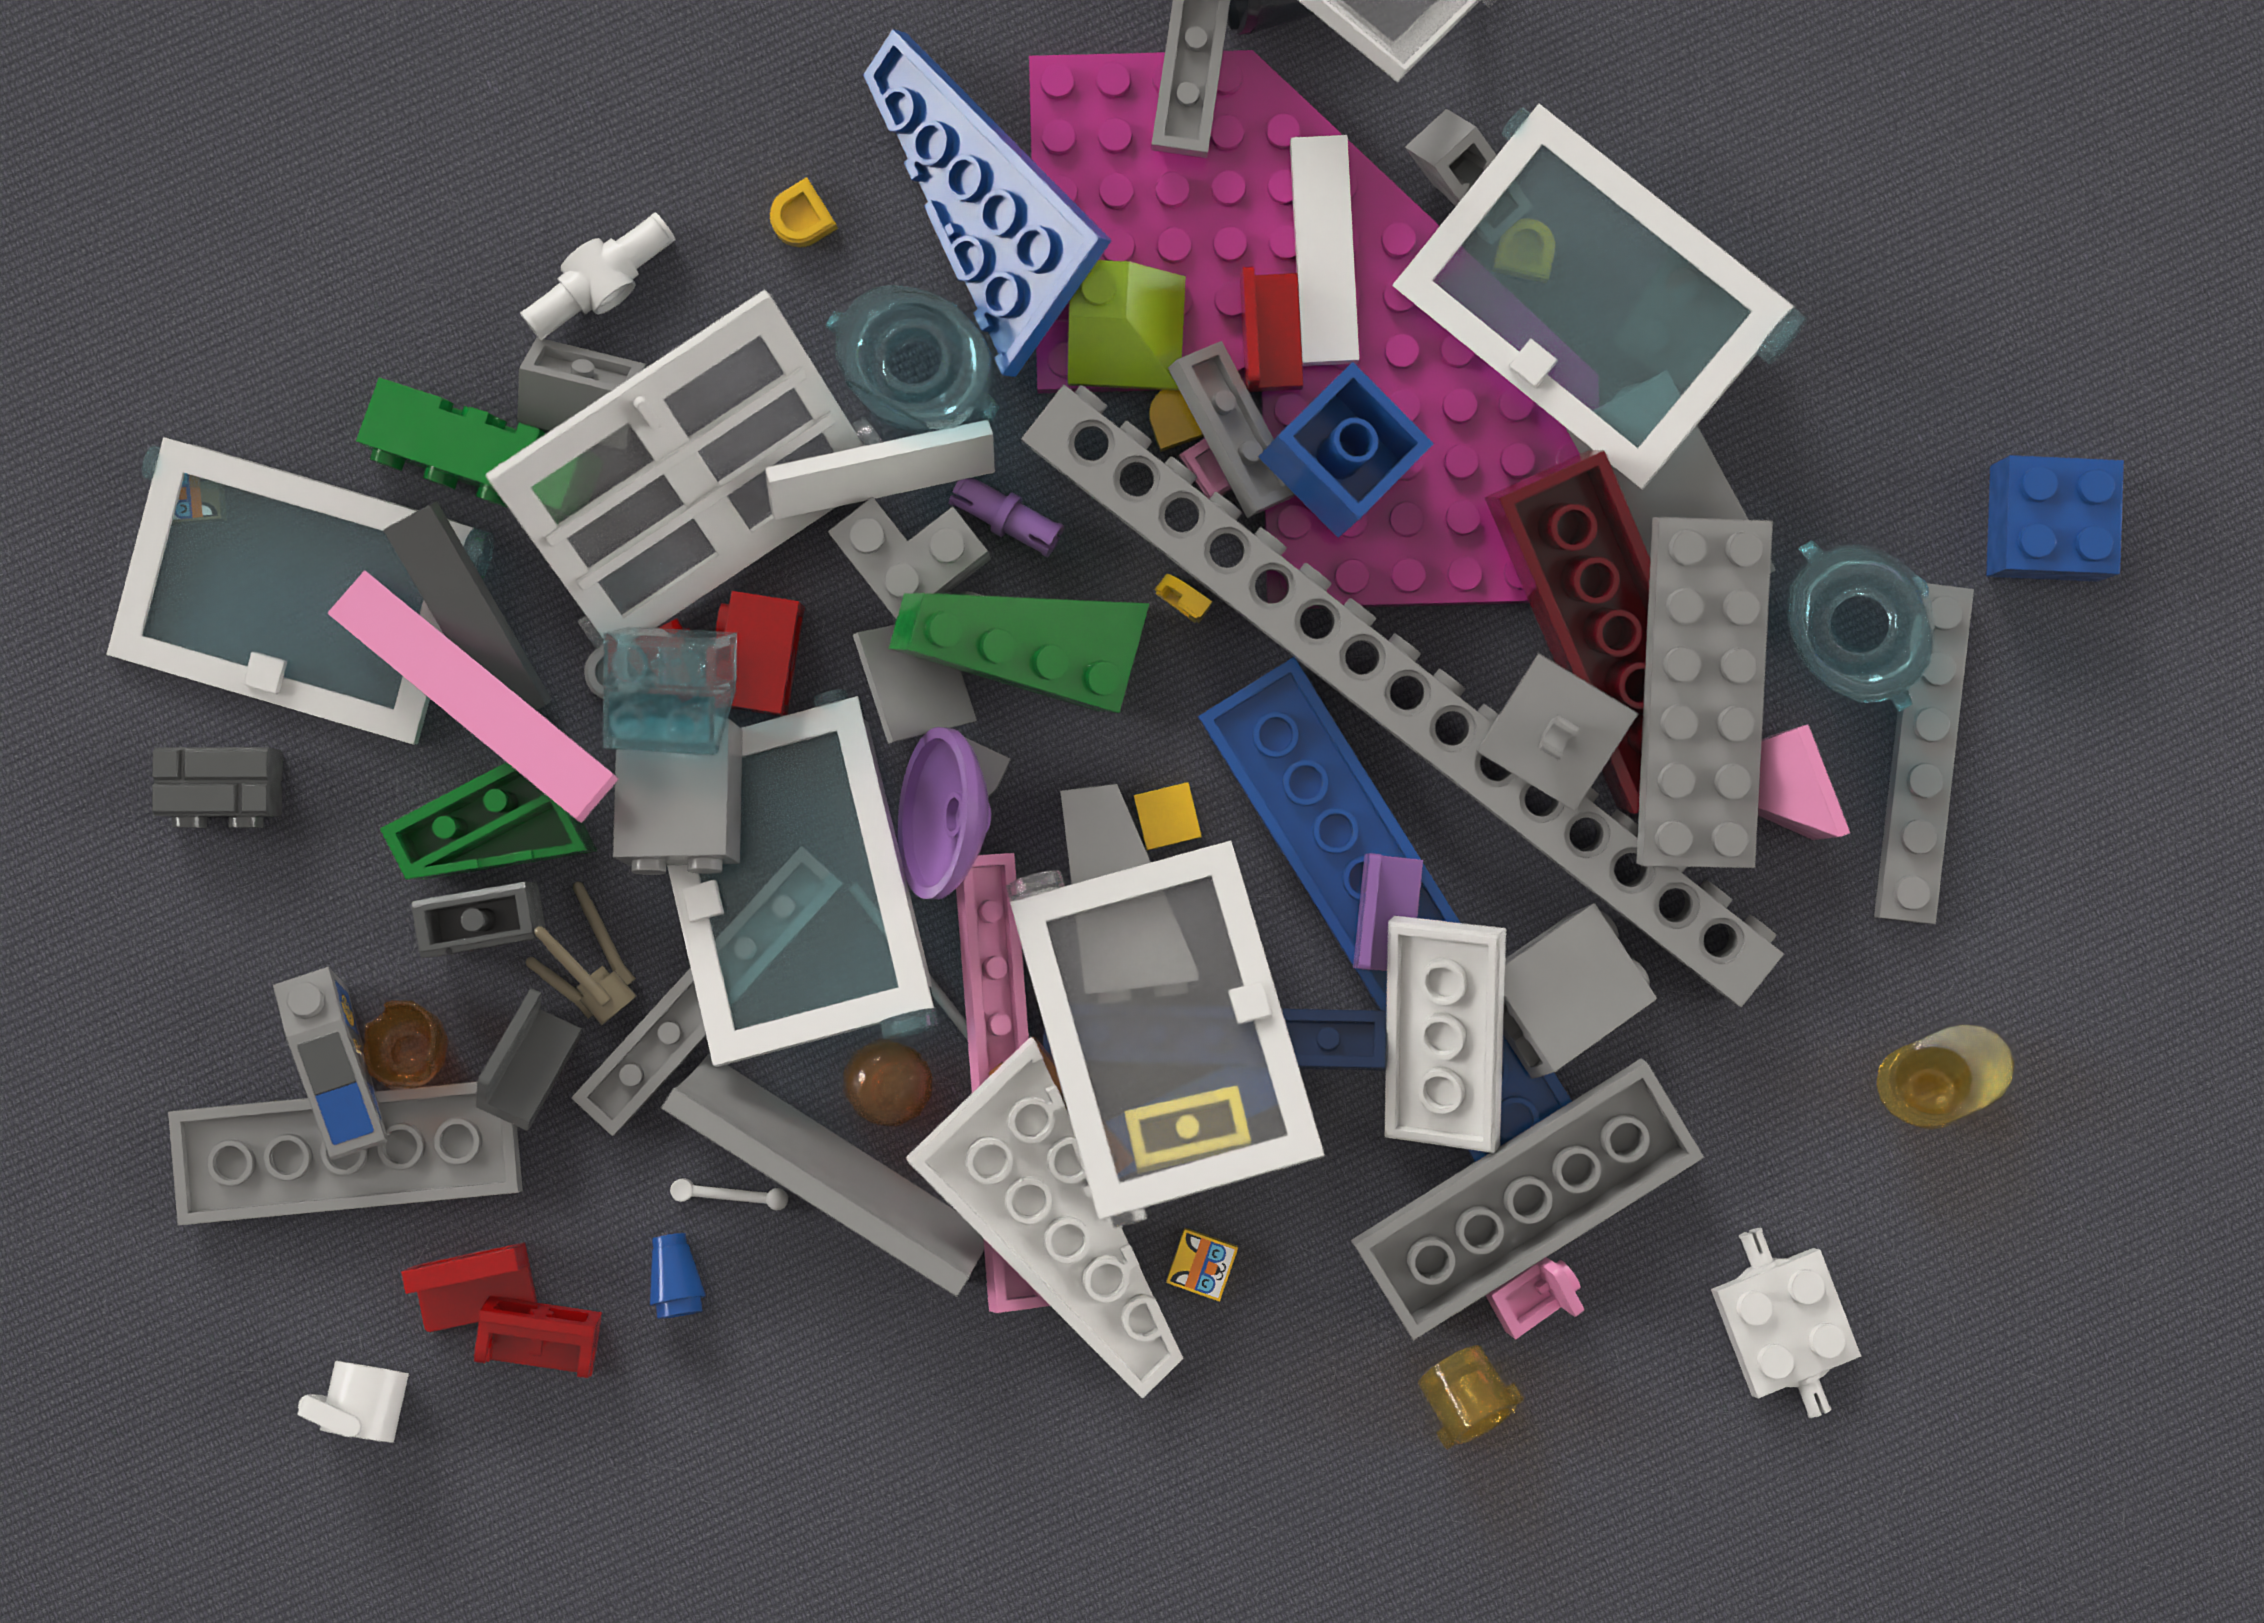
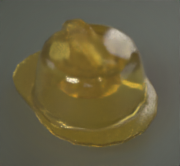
[1876,1024,2014,1130]

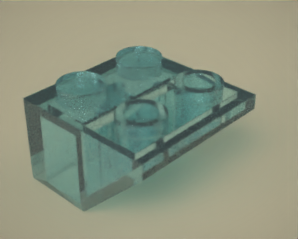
[603,627,737,755]

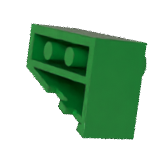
[380,762,598,880]

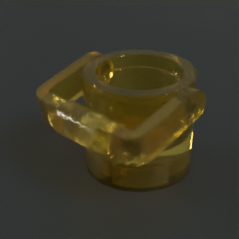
[1418,1345,1526,1450]

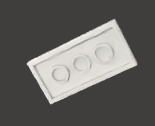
[1385,916,1506,1153]

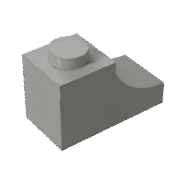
[1405,109,1533,245]

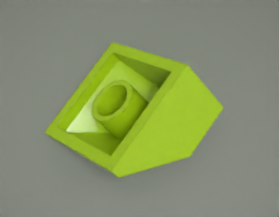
[1068,260,1186,391]

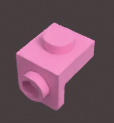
[1485,1257,1585,1339]

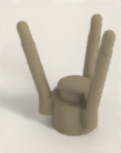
[525,882,636,1026]

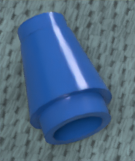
[650,1233,706,1319]

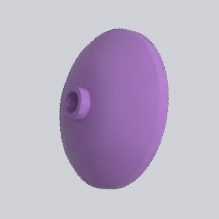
[898,727,991,900]

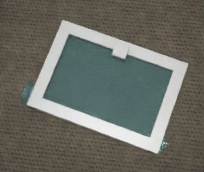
[1392,104,1808,490]
[106,437,494,745]
[667,689,940,1067]

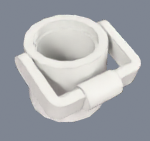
[298,1361,409,1443]

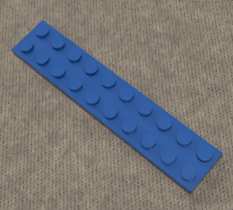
[1198,657,1572,1162]

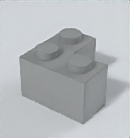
[828,497,991,620]

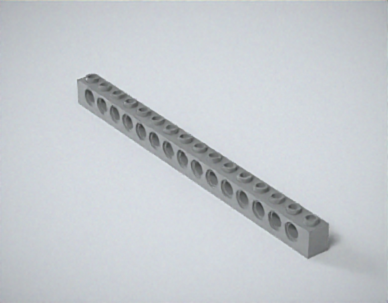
[1021,385,1784,1007]

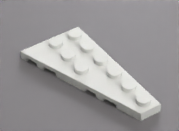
[906,1037,1183,1399]

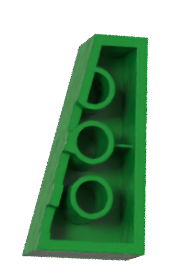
[356,377,603,524]
[889,593,1150,713]

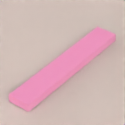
[327,570,619,823]

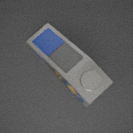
[273,967,388,1160]

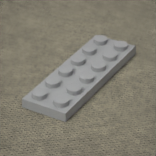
[1636,517,1773,868]
[168,1081,523,1225]

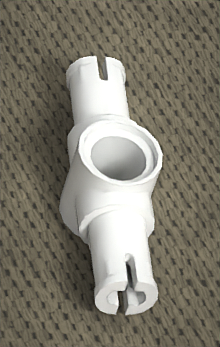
[520,212,676,341]

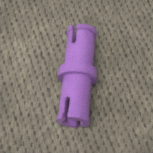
[949,477,1064,557]

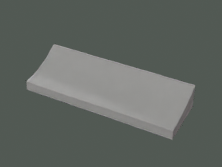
[662,1054,984,1296]
[1351,1058,1704,1340]

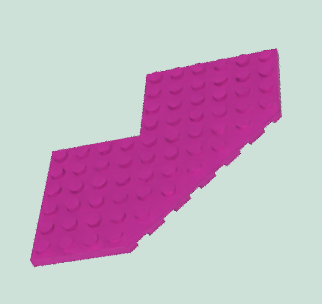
[1029,50,1600,609]

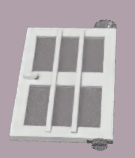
[486,290,883,655]

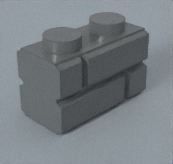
[152,747,283,828]
[412,882,546,958]

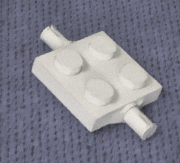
[1711,1228,1861,1418]

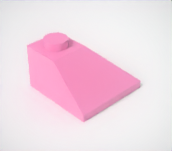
[1758,725,1850,840]

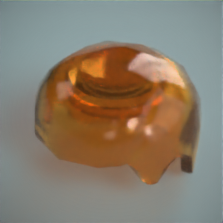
[363,1000,449,1090]
[843,1039,932,1127]

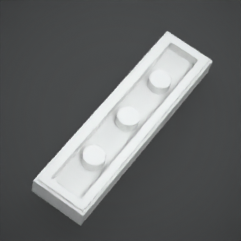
[1290,135,1359,366]
[765,420,995,520]

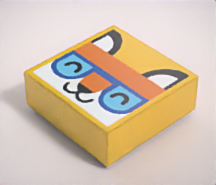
[1166,1227,1238,1302]

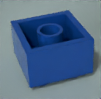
[1258,362,1434,538]
[1986,455,2124,582]

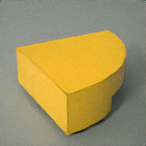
[1154,574,1212,623]

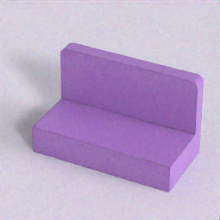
[1353,853,1423,971]

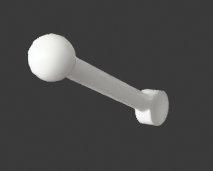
[670,1178,788,1210]

